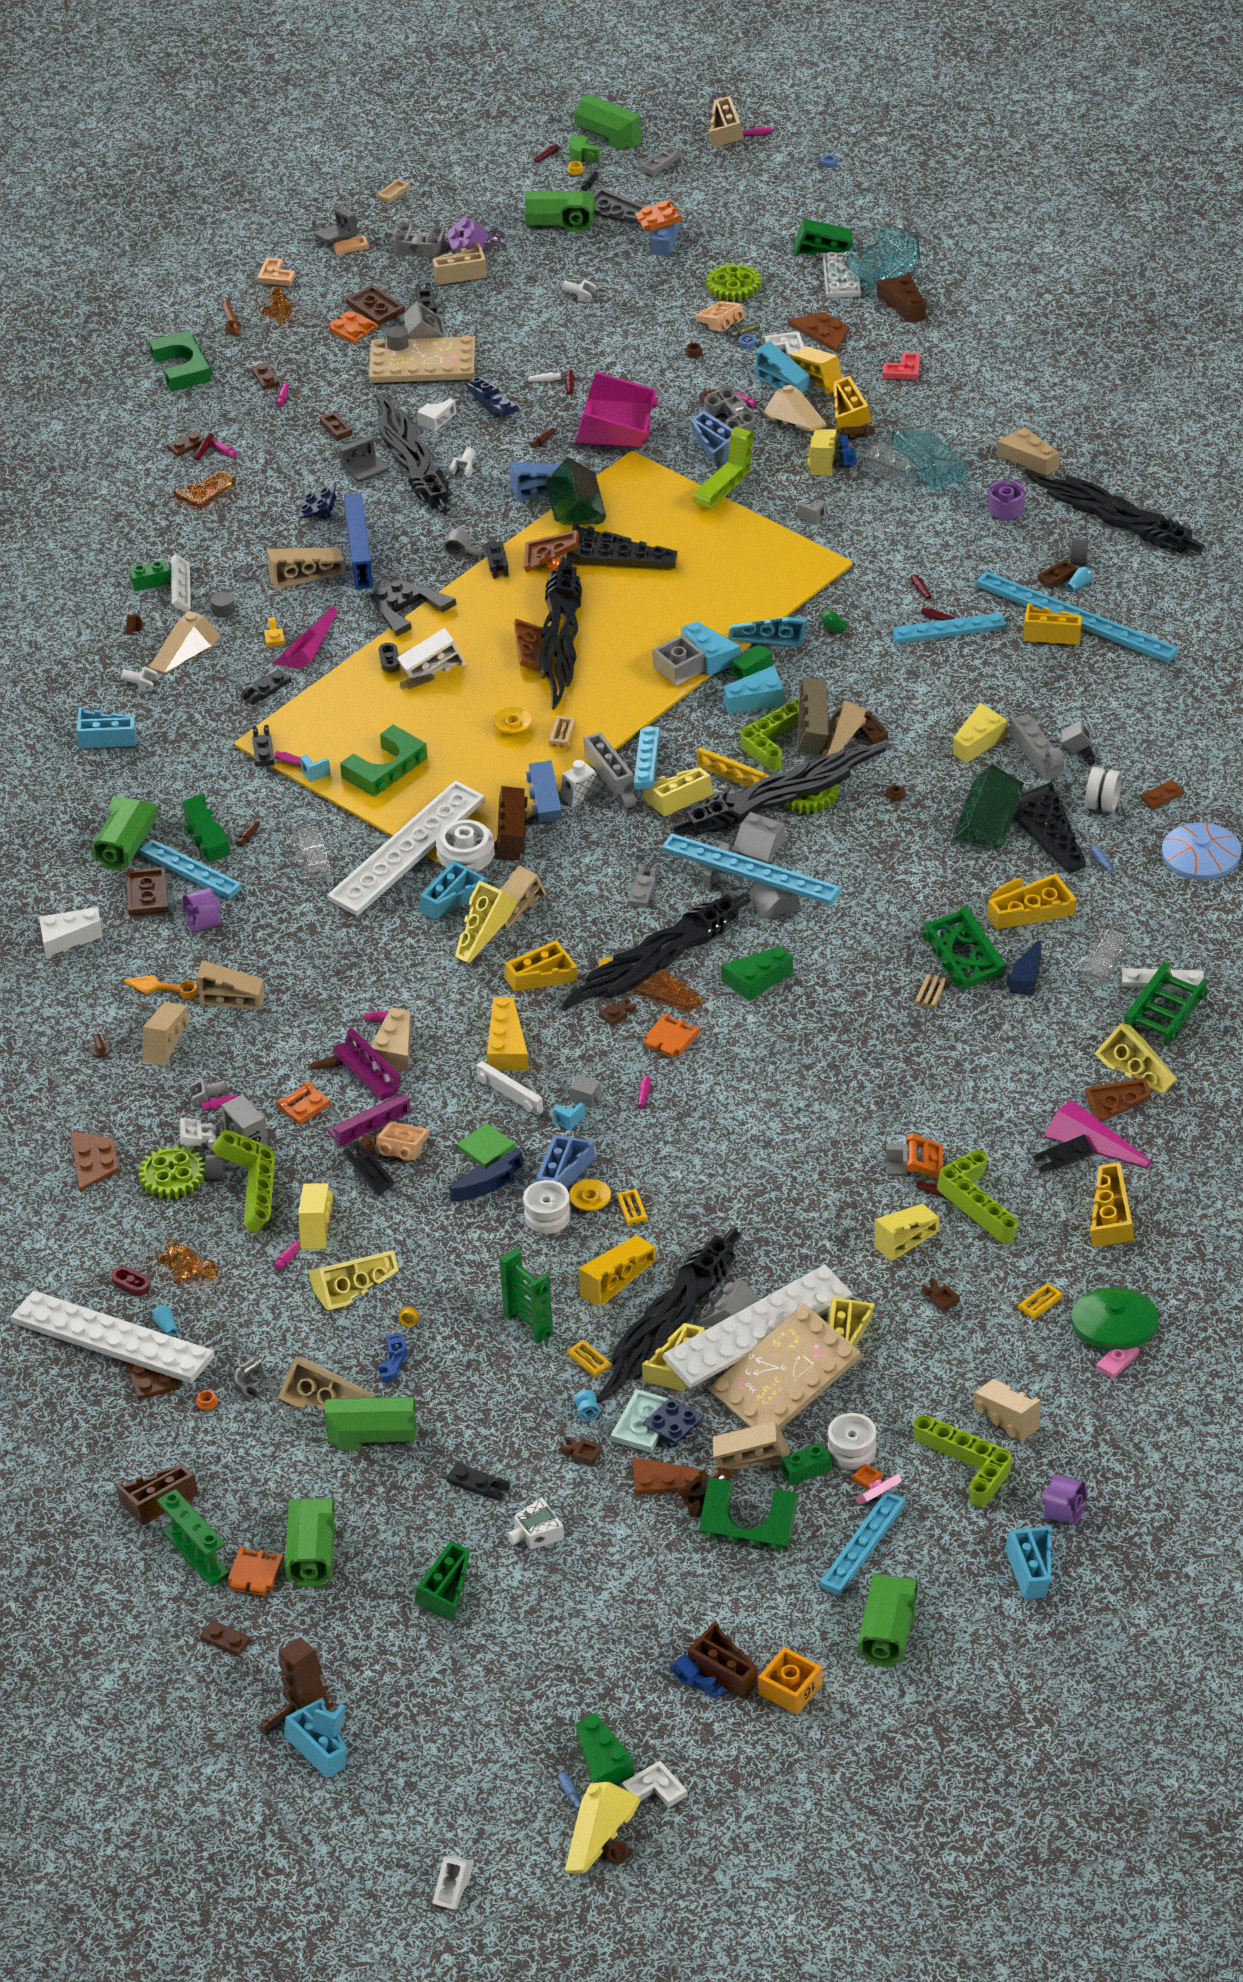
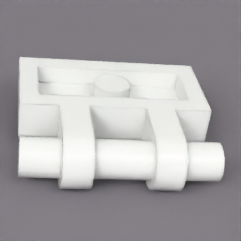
[179,1118,217,1149]

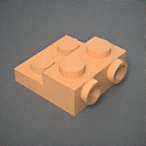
[695,301,745,332]
[376,1122,430,1161]

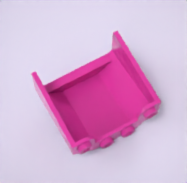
[574,372,658,449]

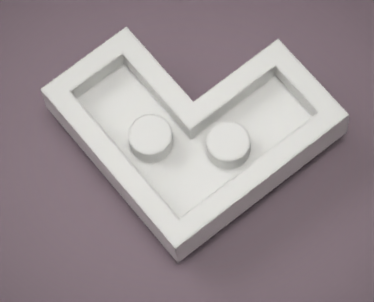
[765,331,804,358]
[622,1761,688,1808]

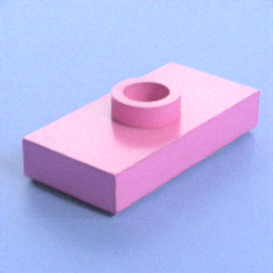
[1096,1347,1140,1379]
[855,1474,902,1504]

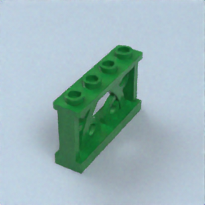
[922,906,1006,992]

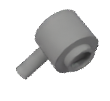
[443,529,483,558]

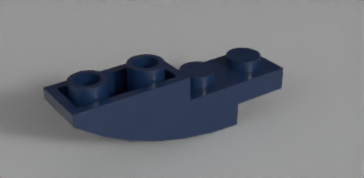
[466,377,519,418]
[449,1148,523,1202]

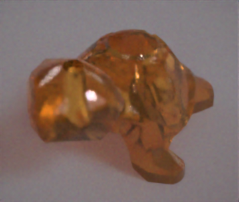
[262,287,293,325]
[157,1239,218,1284]

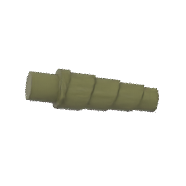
[730,323,760,338]

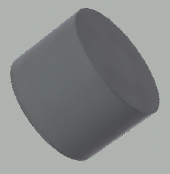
[386,326,409,351]
[1070,540,1088,564]
[211,591,235,617]
[205,1154,226,1180]

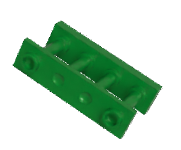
[1124,962,1208,1046]
[499,1248,553,1344]
[157,1489,230,1587]

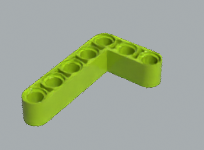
[693,427,754,509]
[740,697,799,770]
[212,1130,275,1233]
[937,1150,1018,1243]
[914,1415,1011,1507]

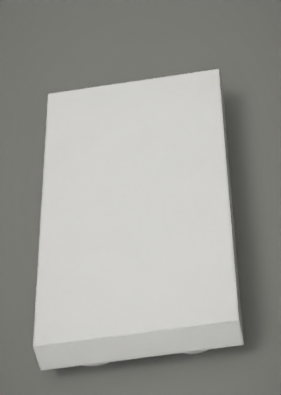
[823,251,861,298]

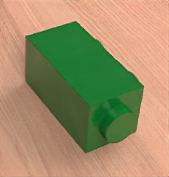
[129,560,171,591]
[732,644,773,680]
[781,1442,833,1486]

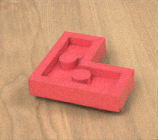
[883,353,920,380]

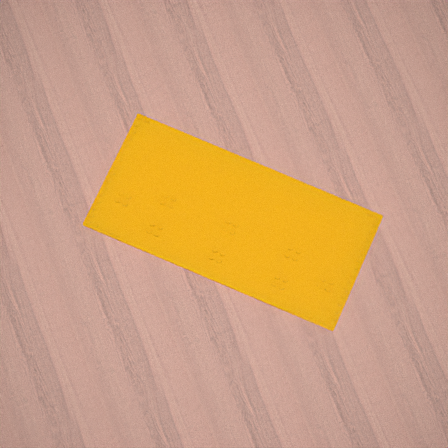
[234,451,852,868]

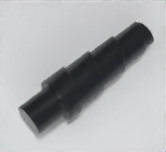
[581,171,599,191]
[1083,746,1095,765]

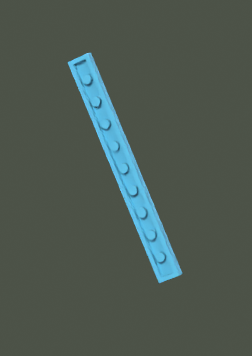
[662,833,841,906]

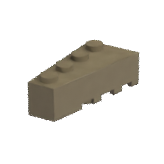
[797,677,829,754]

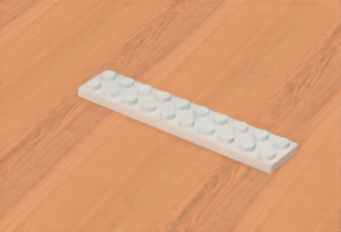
[327,780,485,917]
[663,1264,852,1388]
[10,1290,215,1384]

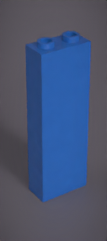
[344,493,373,590]

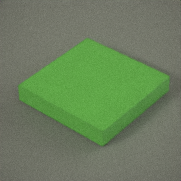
[456,1123,515,1169]

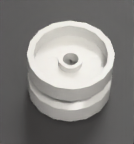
[1085,767,1122,813]
[523,1180,571,1234]
[828,1413,877,1470]

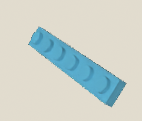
[892,613,1006,644]
[634,726,660,790]
[139,839,242,900]
[820,1491,906,1596]

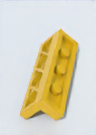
[697,747,769,787]

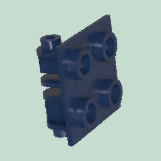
[297,486,337,520]
[643,1397,704,1448]

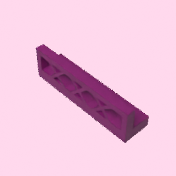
[332,1028,401,1100]
[328,1094,411,1146]

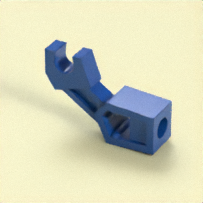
[839,434,857,465]
[378,1333,408,1383]
[669,1653,726,1698]

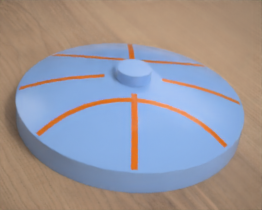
[1162,822,1241,880]

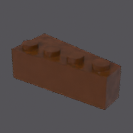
[496,786,528,860]

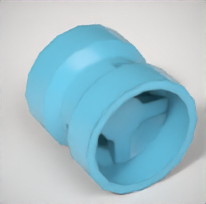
[574,1390,600,1420]

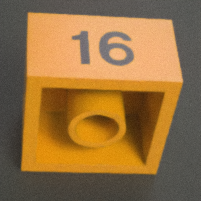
[758,1647,823,1715]

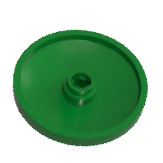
[1072,1287,1159,1350]

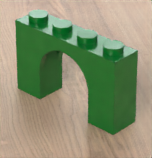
[149,330,213,391]
[340,724,428,797]
[699,1477,800,1550]

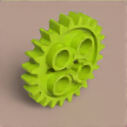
[706,262,762,302]
[783,769,839,814]
[138,1145,205,1200]

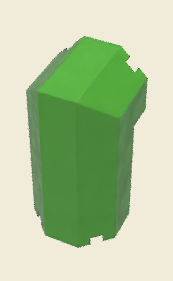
[574,94,641,149]
[525,191,595,232]
[91,796,158,871]
[325,1397,416,1450]
[285,1498,336,1587]
[858,1573,918,1667]

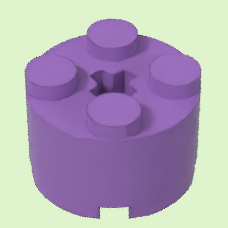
[447,217,488,253]
[988,480,1025,521]
[182,888,221,932]
[1042,1474,1088,1524]

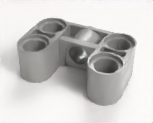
[393,223,445,257]
[703,387,755,432]

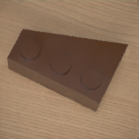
[877,274,926,323]
[115,1464,199,1526]
[688,1621,758,1699]
[279,1637,334,1710]

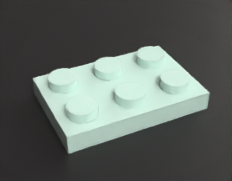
[611,1389,669,1453]

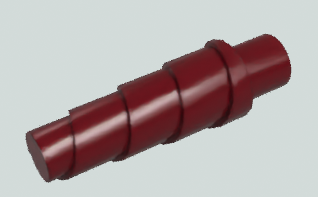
[533,144,559,163]
[565,370,575,395]
[194,433,214,460]
[911,574,932,600]
[921,607,955,621]
[916,1181,945,1198]

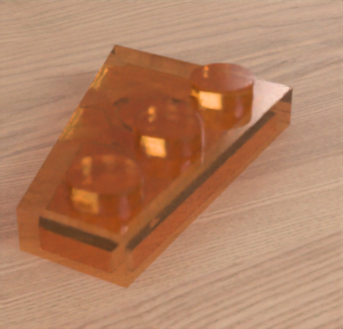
[173,470,236,509]
[633,969,704,1012]

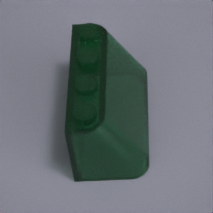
[546,457,607,525]
[953,764,1024,850]

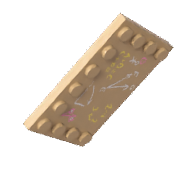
[369,335,475,383]
[708,1303,862,1430]

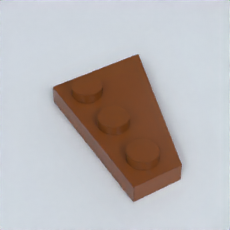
[524,530,580,573]
[513,618,545,671]
[1085,1078,1151,1122]
[632,1457,700,1495]

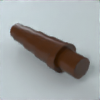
[530,427,556,449]
[237,821,260,847]
[309,1055,343,1070]
[259,1703,295,1735]

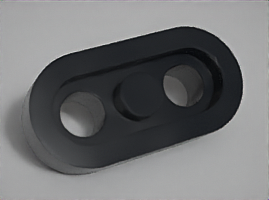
[379,643,400,673]

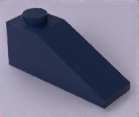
[1007,940,1042,995]

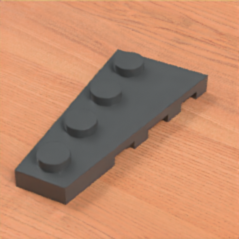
[594,187,645,224]

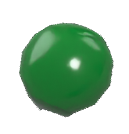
[822,608,850,634]

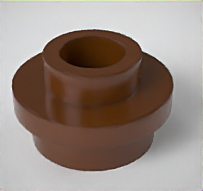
[685,343,703,358]
[886,785,906,802]

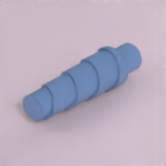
[1090,845,1114,873]
[558,1772,582,1810]

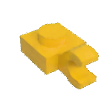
[264,617,285,647]

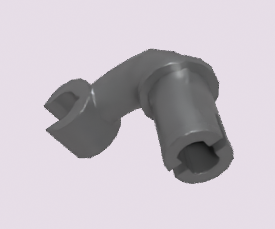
[232,1356,262,1402]

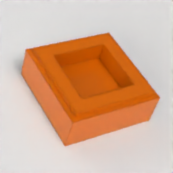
[852,1463,883,1490]

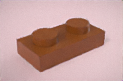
[1141,780,1184,809]

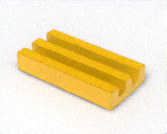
[617,1189,648,1226]
[1018,1283,1063,1320]
[567,1340,612,1378]

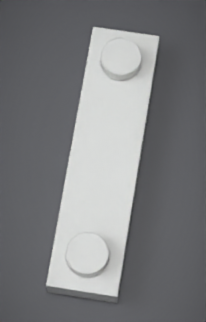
[171,554,191,612]
[1122,968,1204,989]
[476,1061,543,1116]

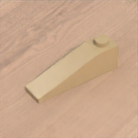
[763,385,826,431]

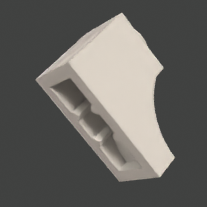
[417,398,456,432]
[432,1856,474,1910]

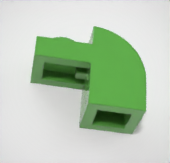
[569,135,601,163]

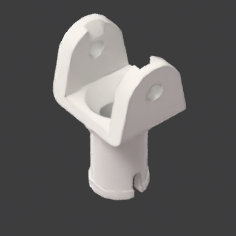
[562,280,596,302]
[449,447,476,478]
[121,667,158,692]

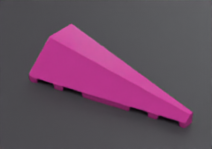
[273,606,338,669]
[1044,1099,1151,1169]

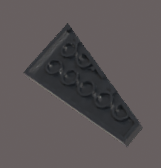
[566,522,678,569]
[1003,781,1086,874]

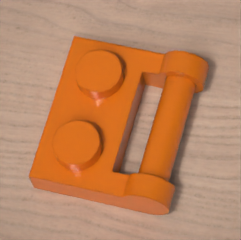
[275,1081,331,1125]
[906,1134,943,1180]

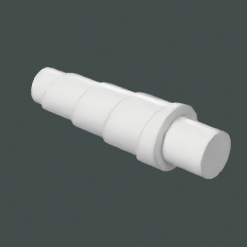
[528,372,561,382]

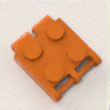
[635,200,682,232]
[328,311,378,344]
[645,1013,701,1058]
[228,1546,284,1596]

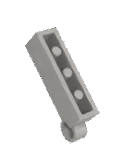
[1011,714,1064,781]
[583,732,636,810]

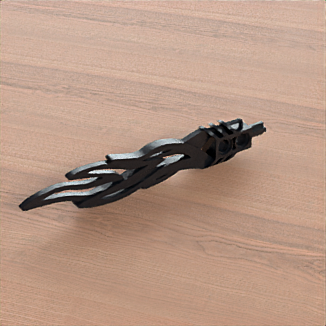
[376,393,452,515]
[1025,469,1205,554]
[539,556,582,710]
[671,745,886,836]
[562,893,751,1011]
[596,1228,741,1403]

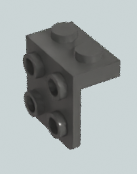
[313,208,358,244]
[339,435,388,482]

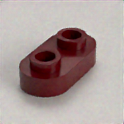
[111,1266,150,1296]

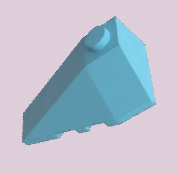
[728,617,807,647]

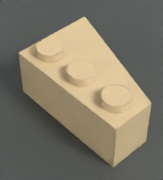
[432,243,487,285]

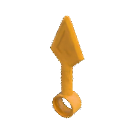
[124,975,198,999]

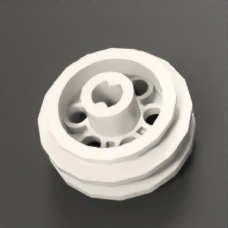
[436,820,495,872]

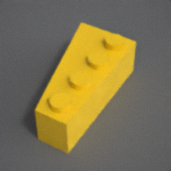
[986,873,1077,930]
[487,997,529,1070]
[1090,1162,1135,1247]
[579,1235,656,1308]

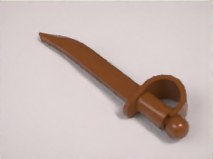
[223,298,241,336]

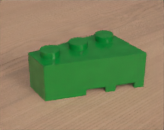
[793,218,853,256]
[182,793,231,863]
[721,946,793,1001]
[415,1541,470,1622]
[576,1713,634,1785]

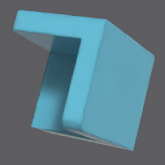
[300,754,331,782]
[553,1102,585,1130]
[313,1704,345,1739]

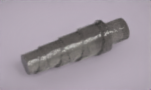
[400,674,434,689]

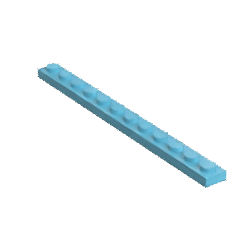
[976,571,1178,663]

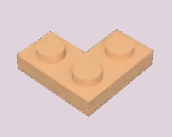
[257,258,295,286]

